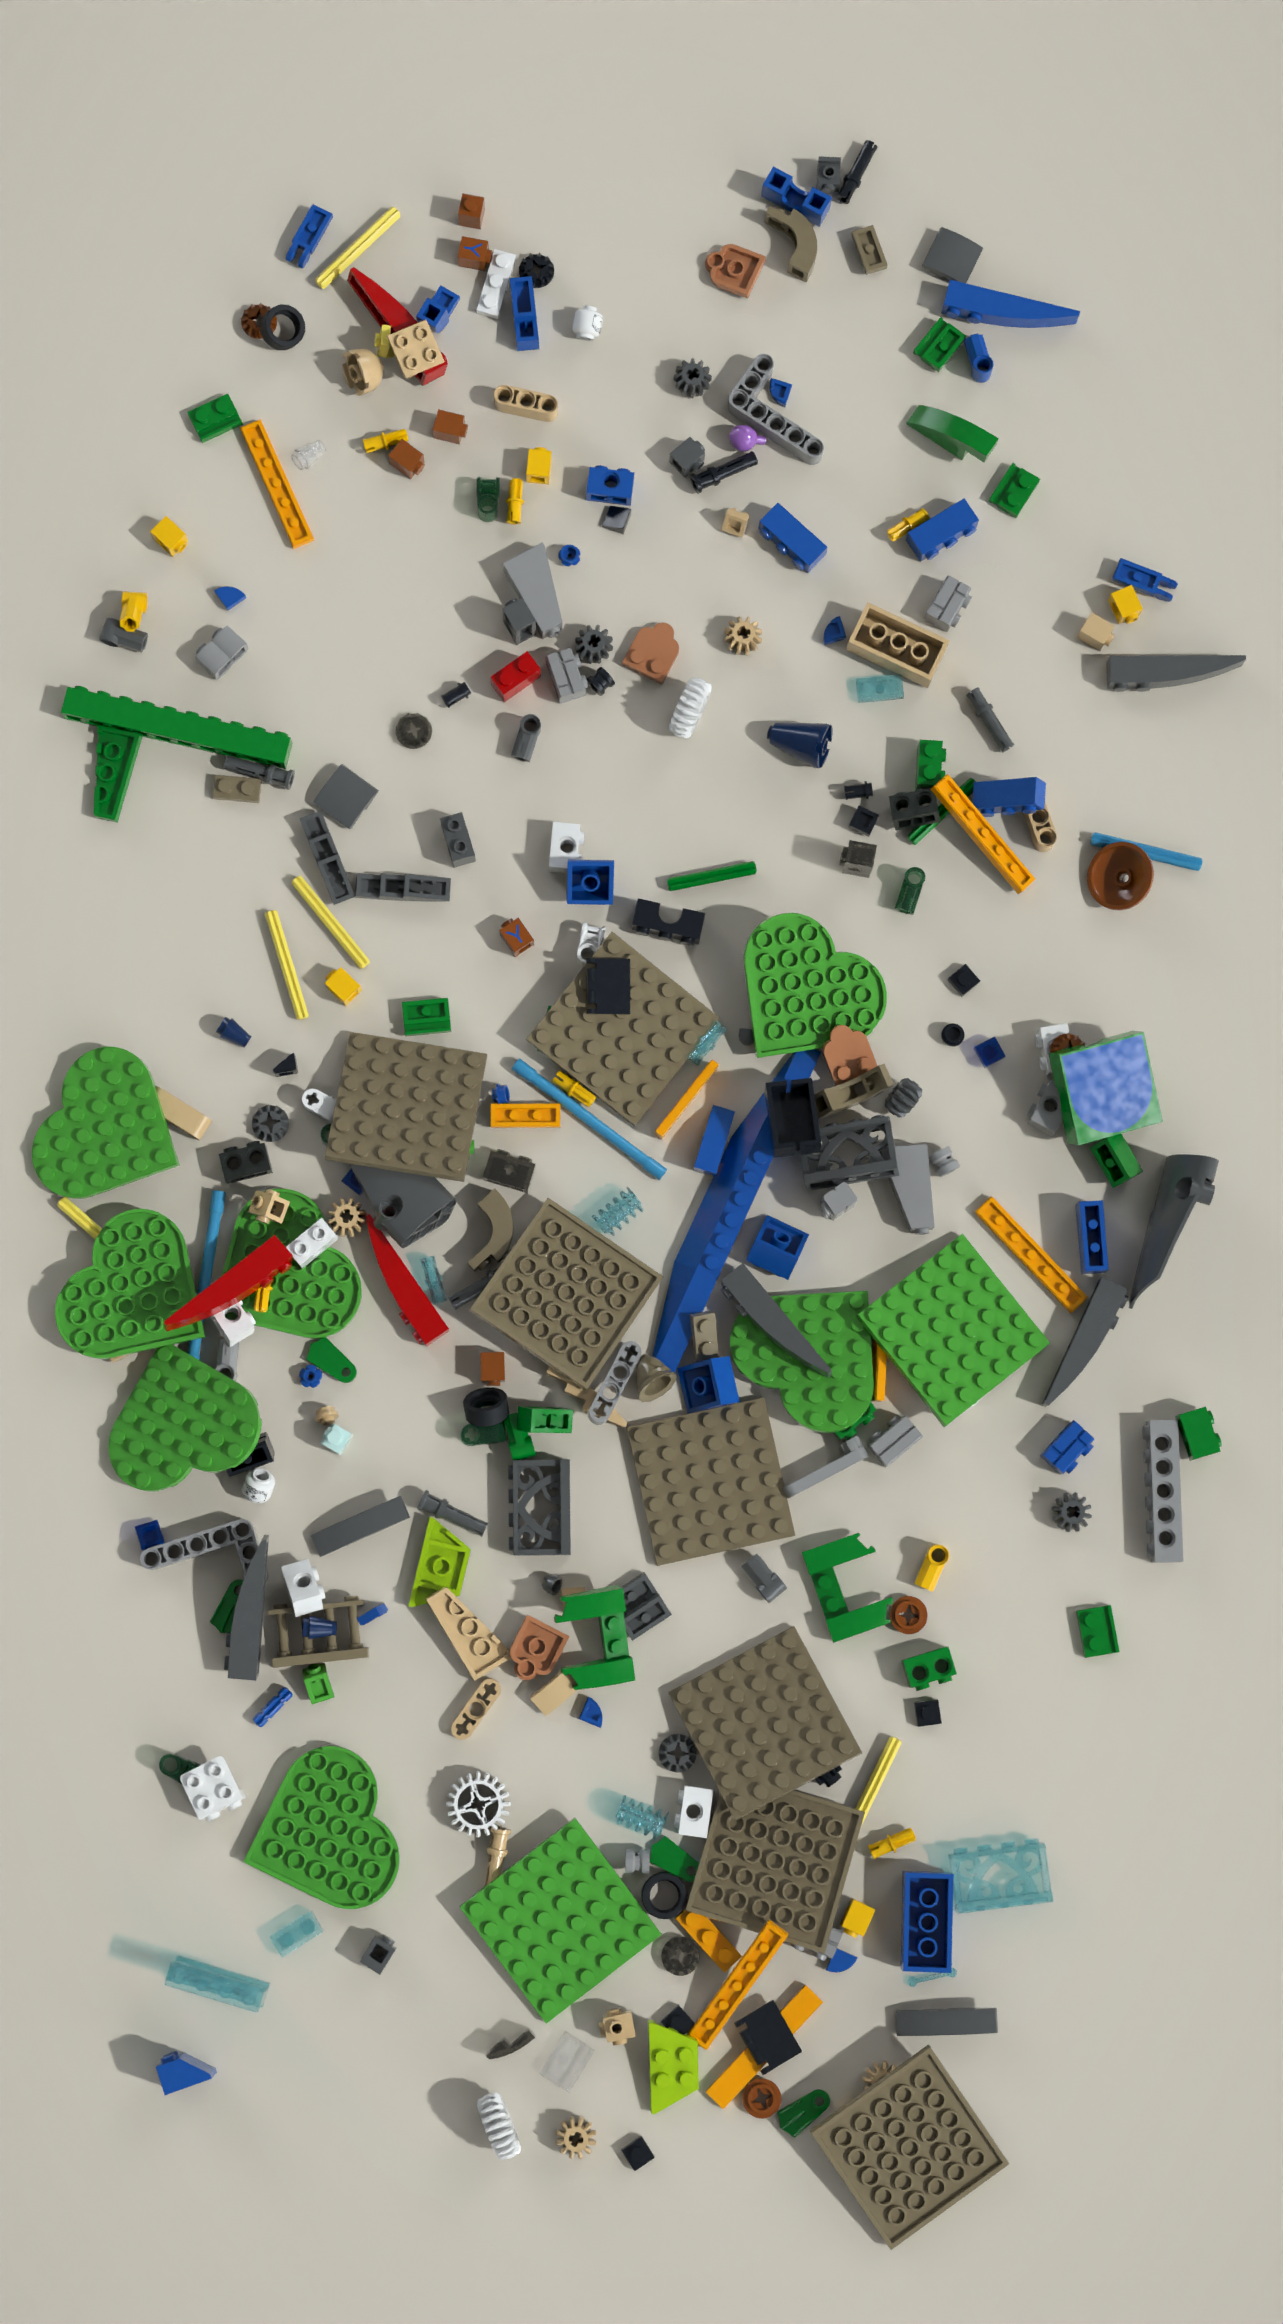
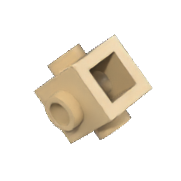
[248,1189,290,1224]
[599,2008,636,2045]

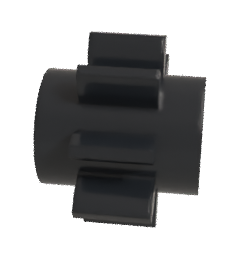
[815,1766,842,1788]

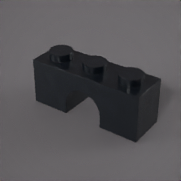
[632,898,705,946]

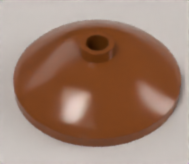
[1087,842,1154,910]

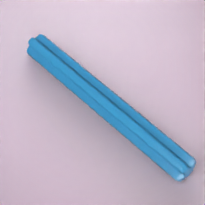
[1091,832,1202,871]

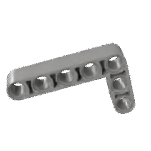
[728,354,824,465]
[140,1519,269,1582]

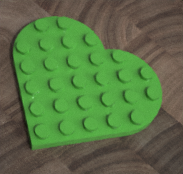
[743,912,887,1058]
[32,1047,180,1199]
[222,1189,362,1339]
[55,1209,205,1359]
[730,1291,874,1433]
[109,1345,262,1492]
[243,1746,400,1909]

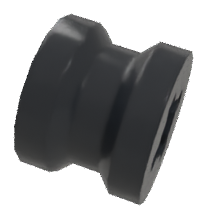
[587,667,615,696]

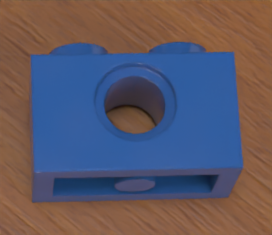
[586,465,635,506]

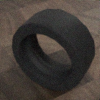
[260,304,305,350]
[463,1387,509,1427]
[641,1872,687,1919]

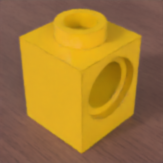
[526,447,552,485]
[150,516,188,557]
[1108,585,1143,624]
[325,967,362,1006]
[840,1898,875,1938]

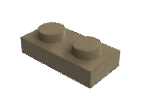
[851,225,888,275]
[213,775,262,803]
[690,1310,719,1361]

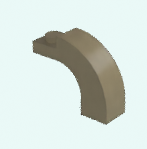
[764,206,817,282]
[814,1064,894,1119]
[468,1188,513,1272]

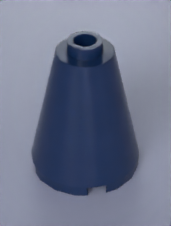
[767,722,833,769]

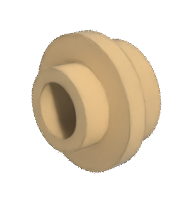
[315,1406,339,1426]

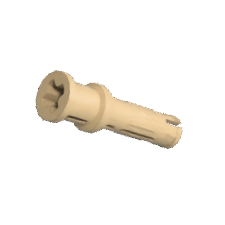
[485,1827,511,1886]

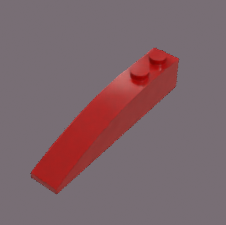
[347,267,448,386]
[366,1214,450,1347]
[164,1235,293,1331]

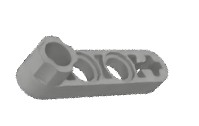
[588,1341,641,1425]
[783,1435,869,1499]

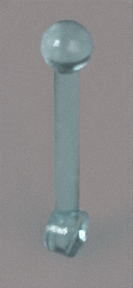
[908,1968,957,1987]

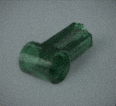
[894,867,925,915]

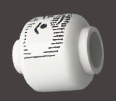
[572,305,603,341]
[242,1468,275,1503]

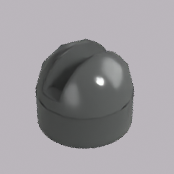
[738,1028,754,1046]
[542,1574,562,1595]

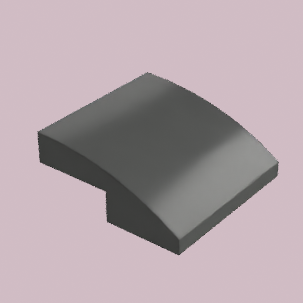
[922,227,983,283]
[313,764,379,829]
[622,1572,672,1641]

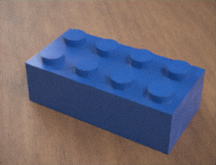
[900,1871,954,1973]

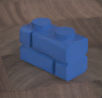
[1040,1420,1094,1475]

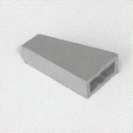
[503,542,562,639]
[879,1144,935,1235]

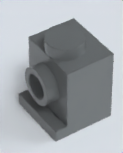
[816,156,841,194]
[360,1934,396,1975]

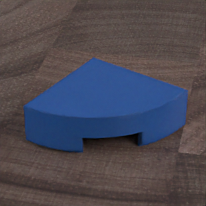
[769,378,792,407]
[214,586,246,610]
[823,616,846,645]
[357,1603,388,1625]
[579,1697,603,1728]
[826,1948,858,1973]

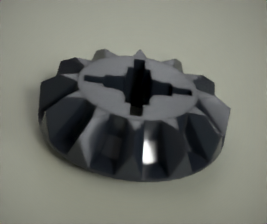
[519,252,554,288]

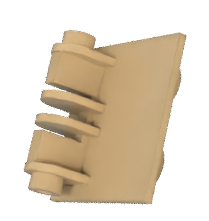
[387,320,445,379]

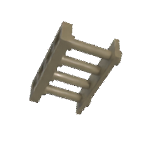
[268,1596,370,1668]

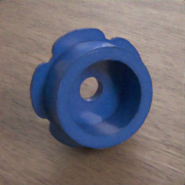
[558,545,580,567]
[492,1083,510,1104]
[299,1365,322,1388]

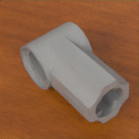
[216,1339,239,1381]

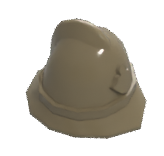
[636,1354,677,1402]

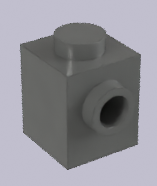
[669,437,705,478]

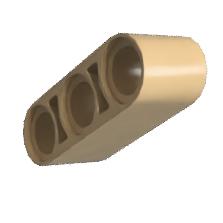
[494,385,558,422]
[1022,803,1057,852]
[155,1086,212,1141]

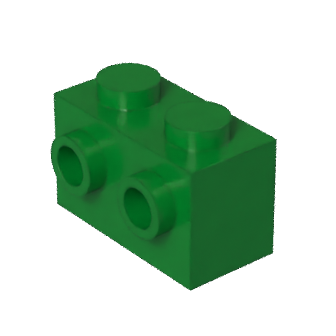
[915,739,946,791]
[1090,1134,1143,1188]
[1175,1407,1222,1461]

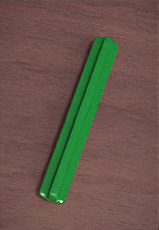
[907,778,976,845]
[667,861,757,891]

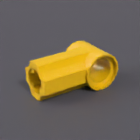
[119,591,147,632]
[914,1544,949,1592]

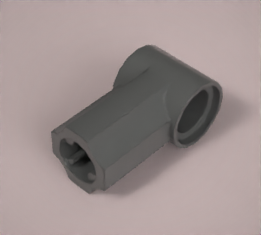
[99,618,148,653]
[511,714,541,763]
[741,1554,787,1603]

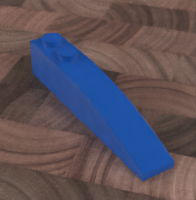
[941,280,1080,328]

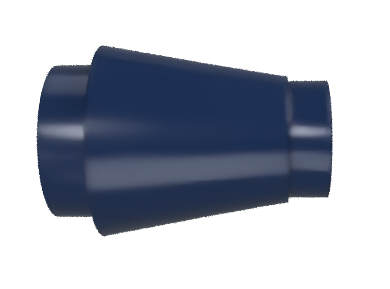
[216,1017,252,1048]
[302,1616,337,1640]

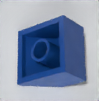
[566,860,614,905]
[746,1215,809,1280]
[677,1356,740,1414]
[156,2051,217,2095]

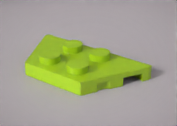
[409,1517,471,1607]
[648,2020,699,2114]

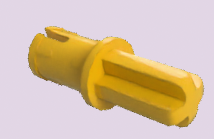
[363,429,409,453]
[506,478,524,525]
[887,508,930,542]
[552,1070,596,1107]
[253,1284,273,1313]
[868,1828,916,1860]

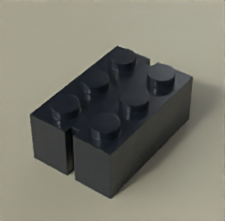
[764,1078,821,1158]

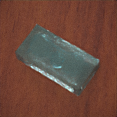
[856,674,904,703]
[270,1910,324,1957]

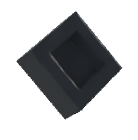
[849,805,879,837]
[947,964,980,997]
[914,1700,942,1727]
[661,2004,695,2034]
[621,2135,655,2171]

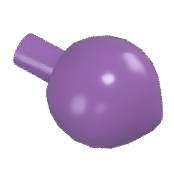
[729,424,766,452]

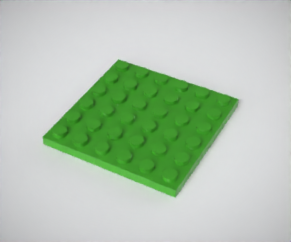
[856,1233,1050,1427]
[460,1818,662,2024]

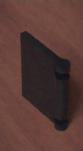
[586,958,630,1015]
[734,2000,802,2075]

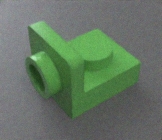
[302,1663,335,1704]

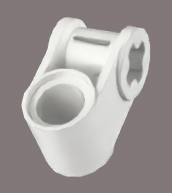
[577,922,606,967]
[302,1089,336,1124]

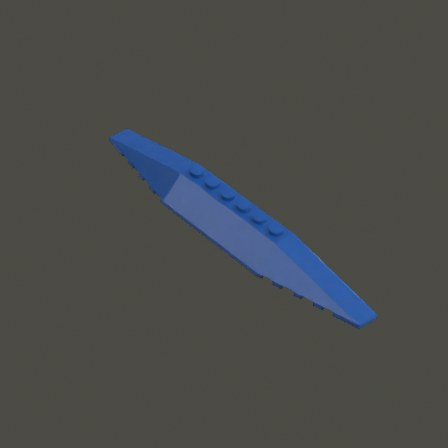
[652,1049,821,1373]

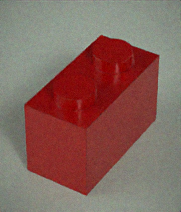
[490,651,541,702]

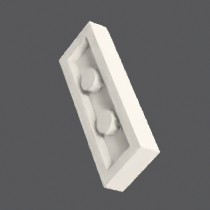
[477,249,516,319]

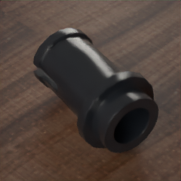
[441,682,471,708]
[844,781,873,800]

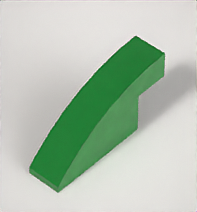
[906,405,999,462]

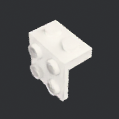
[180,1756,246,1822]

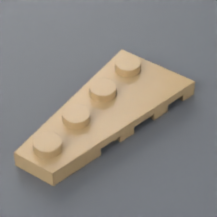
[425,1586,510,1681]

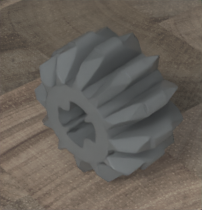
[673,358,712,398]
[575,625,613,664]
[885,1078,922,1118]
[1051,1492,1092,1532]

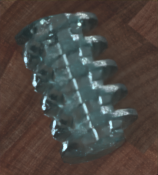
[591,1187,644,1236]
[616,1795,669,1840]

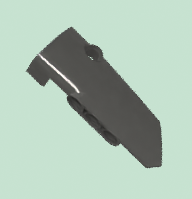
[1129,1154,1219,1309]
[349,1164,457,1248]

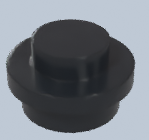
[941,1023,965,1047]

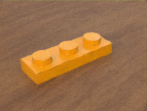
[491,1104,560,1128]
[675,1908,742,1973]

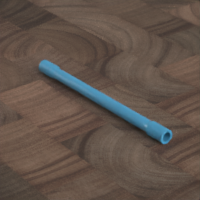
[512,1058,667,1180]
[187,1190,226,1359]

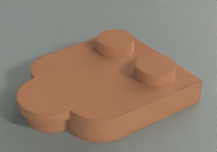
[705,244,766,299]
[622,622,679,685]
[822,1025,877,1086]
[509,1615,570,1680]

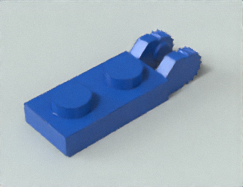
[285,204,333,268]
[1111,558,1178,602]

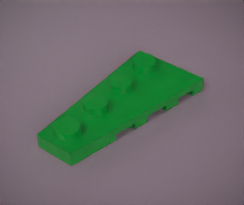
[94,725,142,823]

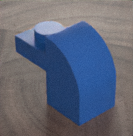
[416,285,460,333]

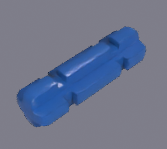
[253,1687,293,1727]

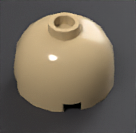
[342,348,384,396]

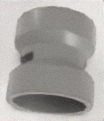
[929,1146,960,1177]
[625,1849,650,1874]

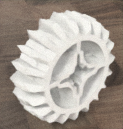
[669,677,712,739]
[446,1771,511,1837]
[477,2092,521,2160]

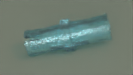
[688,1020,727,1066]
[420,1256,448,1305]

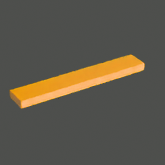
[240,419,314,549]
[930,774,1035,894]
[974,1196,1088,1314]
[687,1919,789,2050]
[706,1984,823,2109]

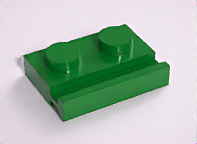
[913,317,966,373]
[187,394,243,443]
[989,463,1040,518]
[402,998,451,1037]
[1076,1605,1120,1658]

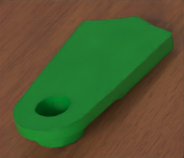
[306,1337,357,1383]
[210,1579,243,1633]
[650,1836,699,1882]
[777,2089,830,2138]

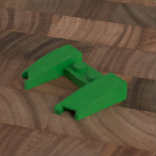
[802,1533,893,1643]
[554,1585,635,1690]

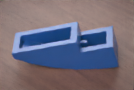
[510,276,539,351]
[694,1105,735,1176]

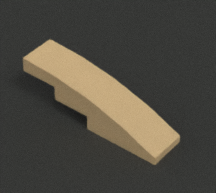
[546,1366,627,1429]

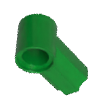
[504,1412,536,1460]

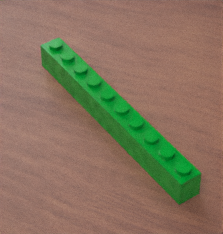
[61,686,292,769]

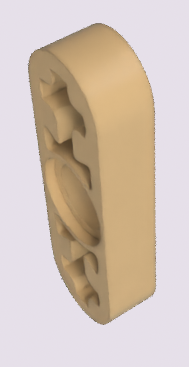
[451,1679,501,1740]

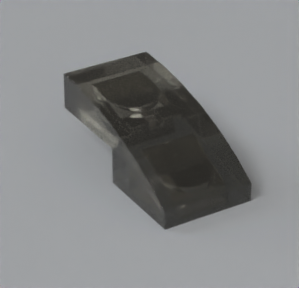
[486,2028,535,2059]

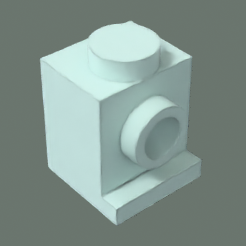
[321,1424,353,1455]

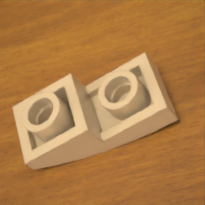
[530,1665,577,1716]

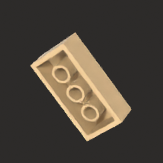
[846,602,950,688]

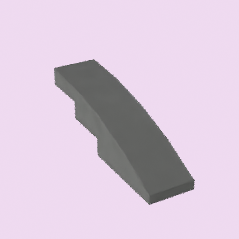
[299,810,355,905]
[355,873,451,902]
[311,1496,410,1557]
[896,2008,998,2036]

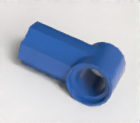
[963,333,994,383]

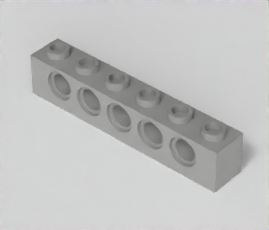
[1142,1420,1183,1563]

